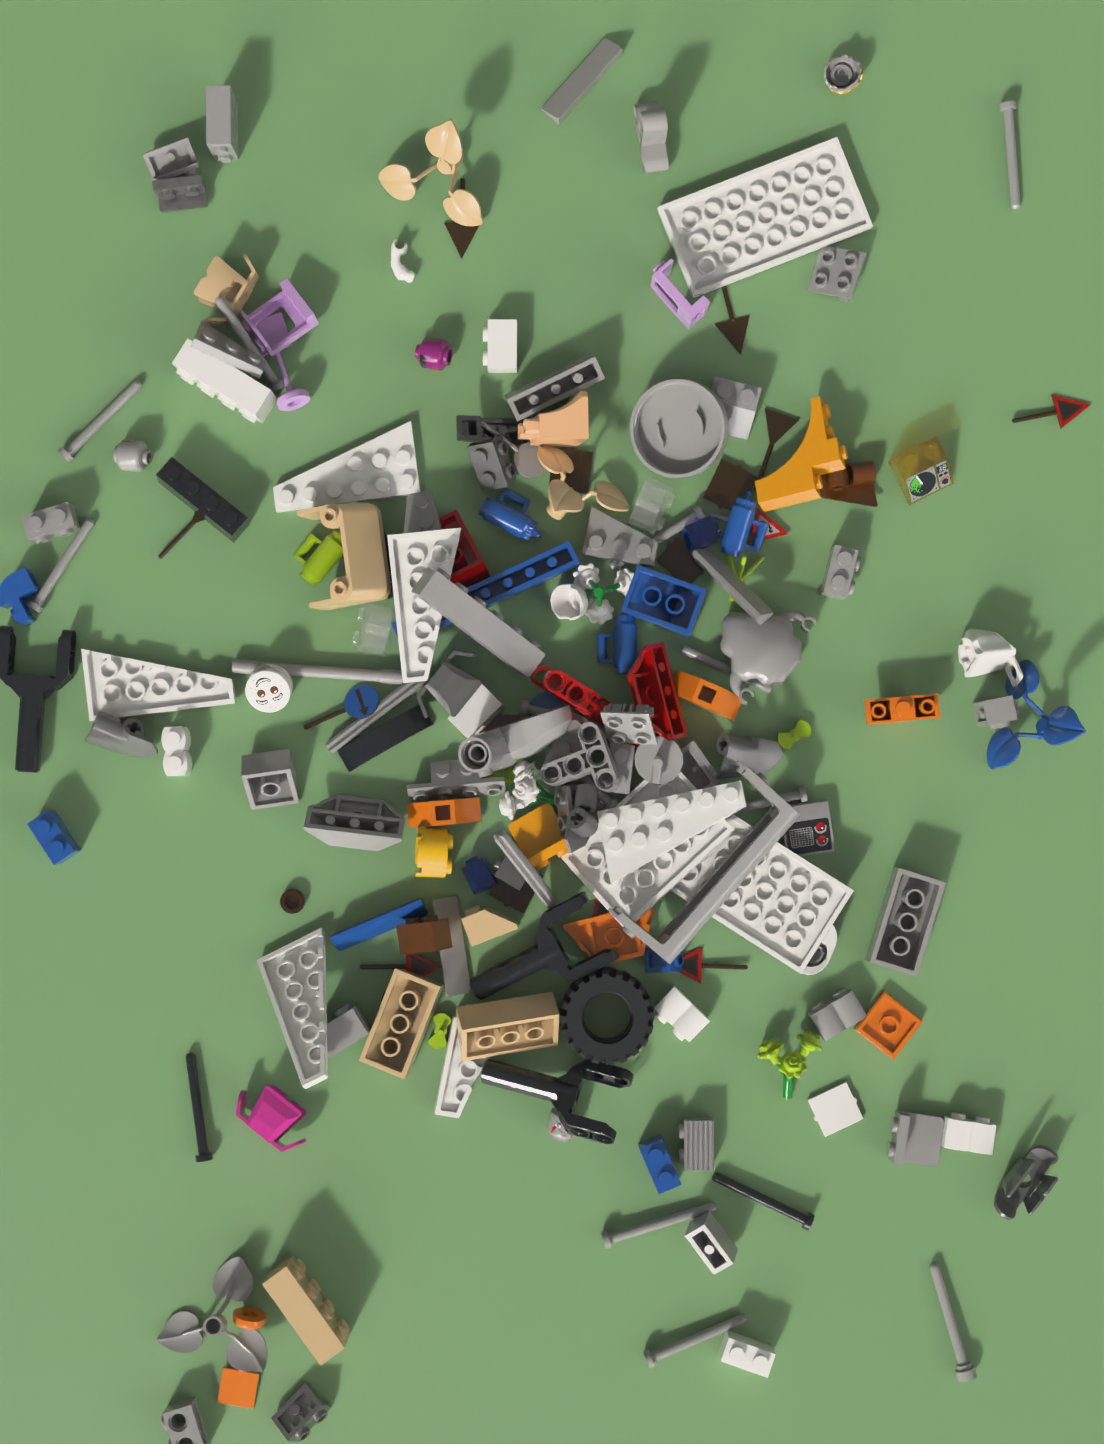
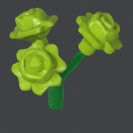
[756,1031,822,1099]

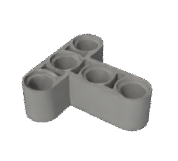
[634,101,669,174]
[540,722,620,792]

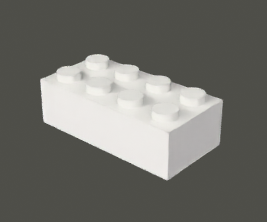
[172,338,277,424]

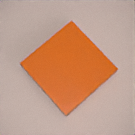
[854,990,923,1060]

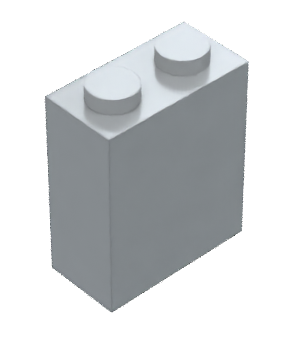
[206,86,239,163]

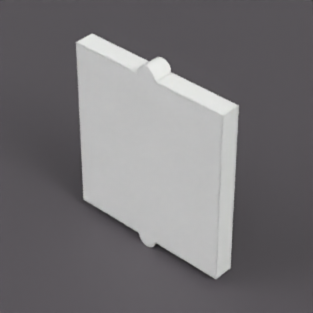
[807,1082,863,1137]

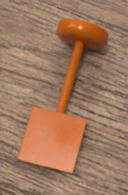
[217,1307,267,1409]

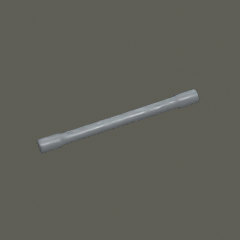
[232,659,403,685]

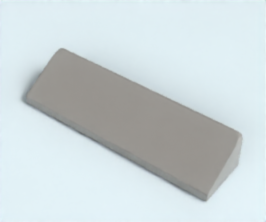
[541,38,623,125]
[692,549,773,625]
[432,895,472,997]

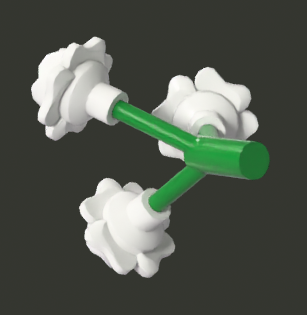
[573,563,634,625]
[499,760,556,820]

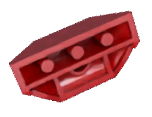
[627,642,688,741]

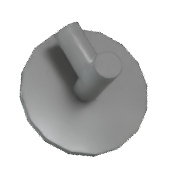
[635,736,683,784]

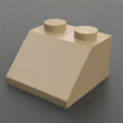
[461,905,519,946]

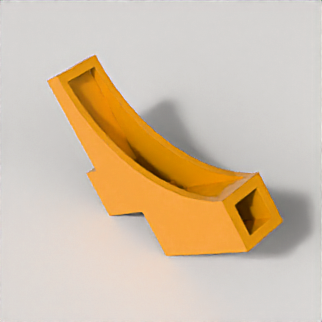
[755,396,848,512]

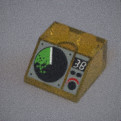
[888,436,953,505]

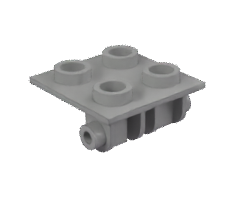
[807,246,867,303]
[600,703,658,745]

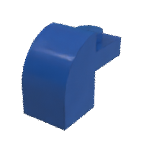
[0,567,41,626]

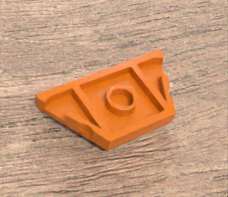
[563,905,655,963]

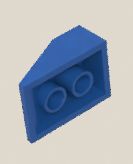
[621,565,707,638]

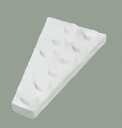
[273,421,421,513]
[387,528,461,683]
[81,649,236,721]
[597,780,747,884]
[256,927,328,1089]

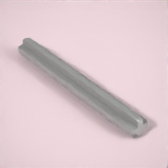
[325,681,426,753]
[493,829,561,909]

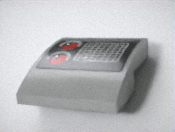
[783,799,835,856]

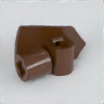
[820,460,878,507]

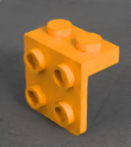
[508,803,568,870]

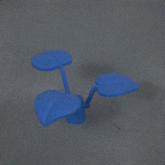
[987,659,1086,770]

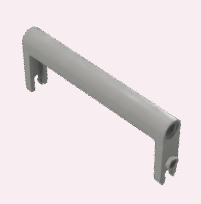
[608,761,800,964]

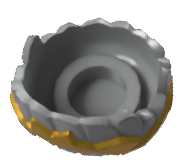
[824,54,863,94]

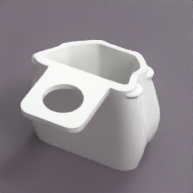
[958,629,1023,687]

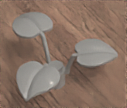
[157,1257,268,1372]

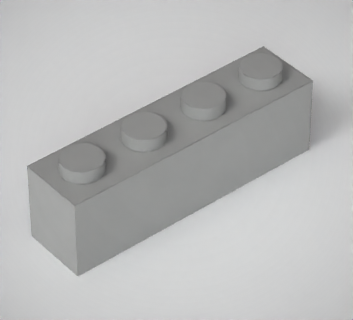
[504,353,605,422]

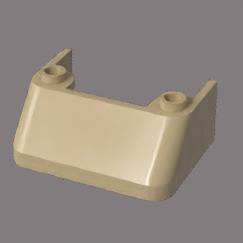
[297,503,391,611]

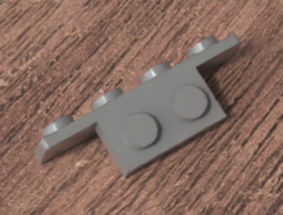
[407,760,506,802]

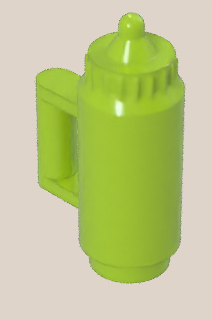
[293,530,343,586]

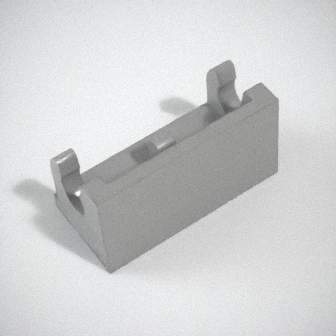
[681,740,722,790]

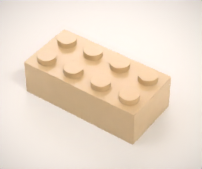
[262,1255,350,1366]

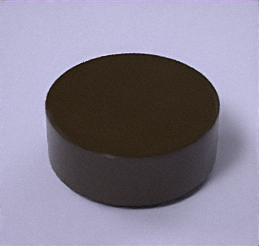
[280,889,305,914]

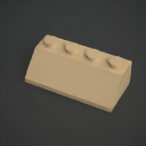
[359,968,444,1079]
[456,992,559,1061]

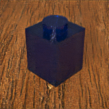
[680,515,721,554]
[461,855,499,895]

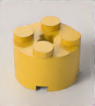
[415,827,453,878]

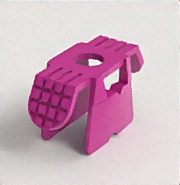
[236,1086,307,1152]

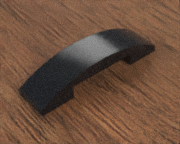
[456,415,534,444]
[337,705,434,772]

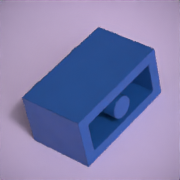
[27,810,81,865]
[638,1134,682,1194]

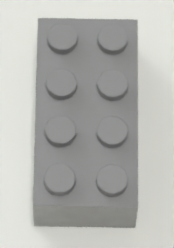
[865,867,946,977]

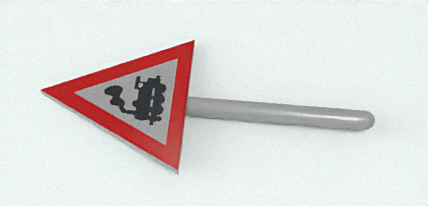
[709,508,788,543]

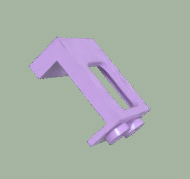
[650,259,710,330]
[239,278,319,357]

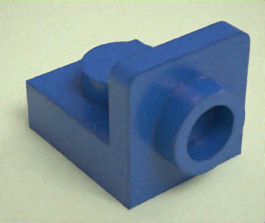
[644,948,684,973]

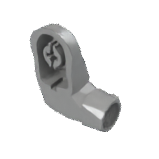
[458,704,573,778]

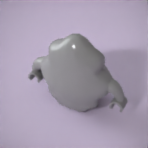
[720,610,816,705]

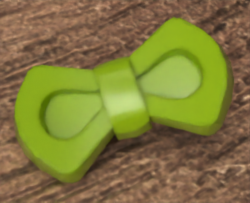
[777,719,811,750]
[427,1012,452,1049]

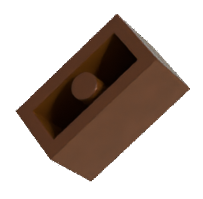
[396,915,453,955]

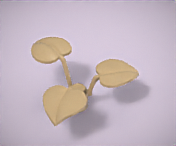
[378,119,484,226]
[537,445,629,520]

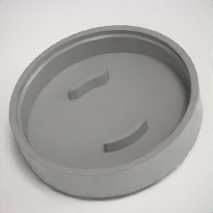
[630,379,729,478]

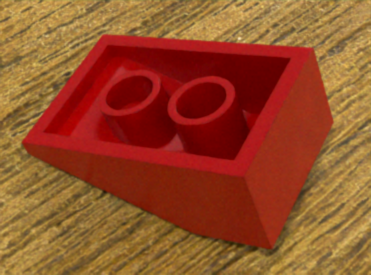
[439,509,491,588]

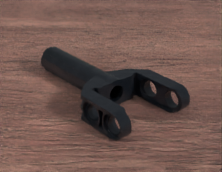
[0,625,76,773]
[470,891,620,1000]
[481,1059,634,1144]

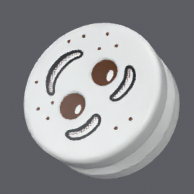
[245,664,293,713]

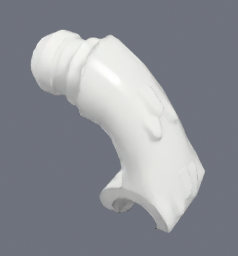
[390,239,415,283]

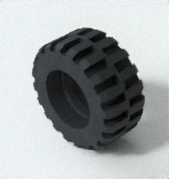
[560,967,654,1065]

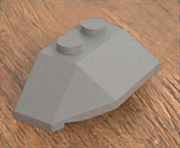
[304,794,405,851]

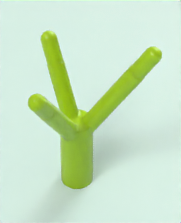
[727,555,764,602]

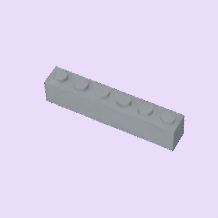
[411,567,546,678]

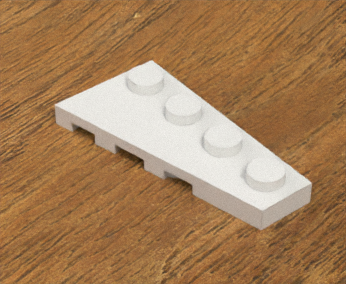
[434,1016,486,1118]

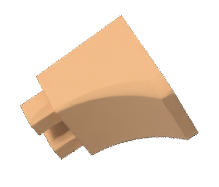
[518,391,589,447]

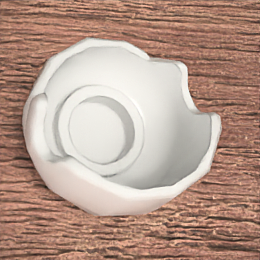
[550,583,589,620]

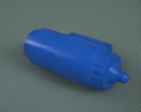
[478,487,542,540]
[720,490,769,557]
[597,612,638,674]

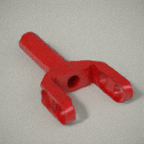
[530,665,660,747]

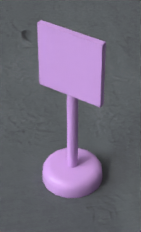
[251,312,310,411]

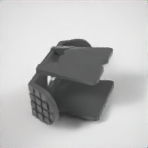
[416,649,481,718]
[994,1145,1058,1220]

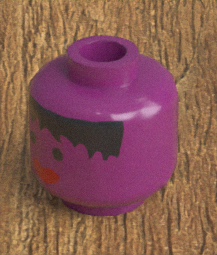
[415,337,453,371]

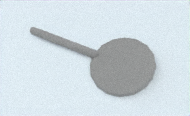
[481,420,546,478]

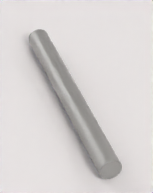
[681,645,773,693]

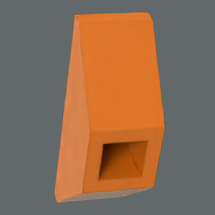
[673,670,742,721]
[864,693,940,724]
[407,797,482,828]

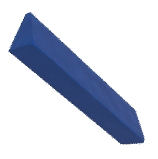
[330,897,428,951]

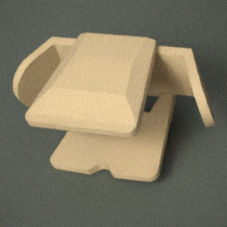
[194,253,260,327]

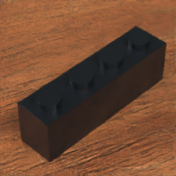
[156,457,249,543]

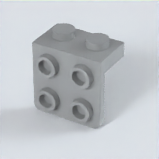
[887,1110,944,1166]

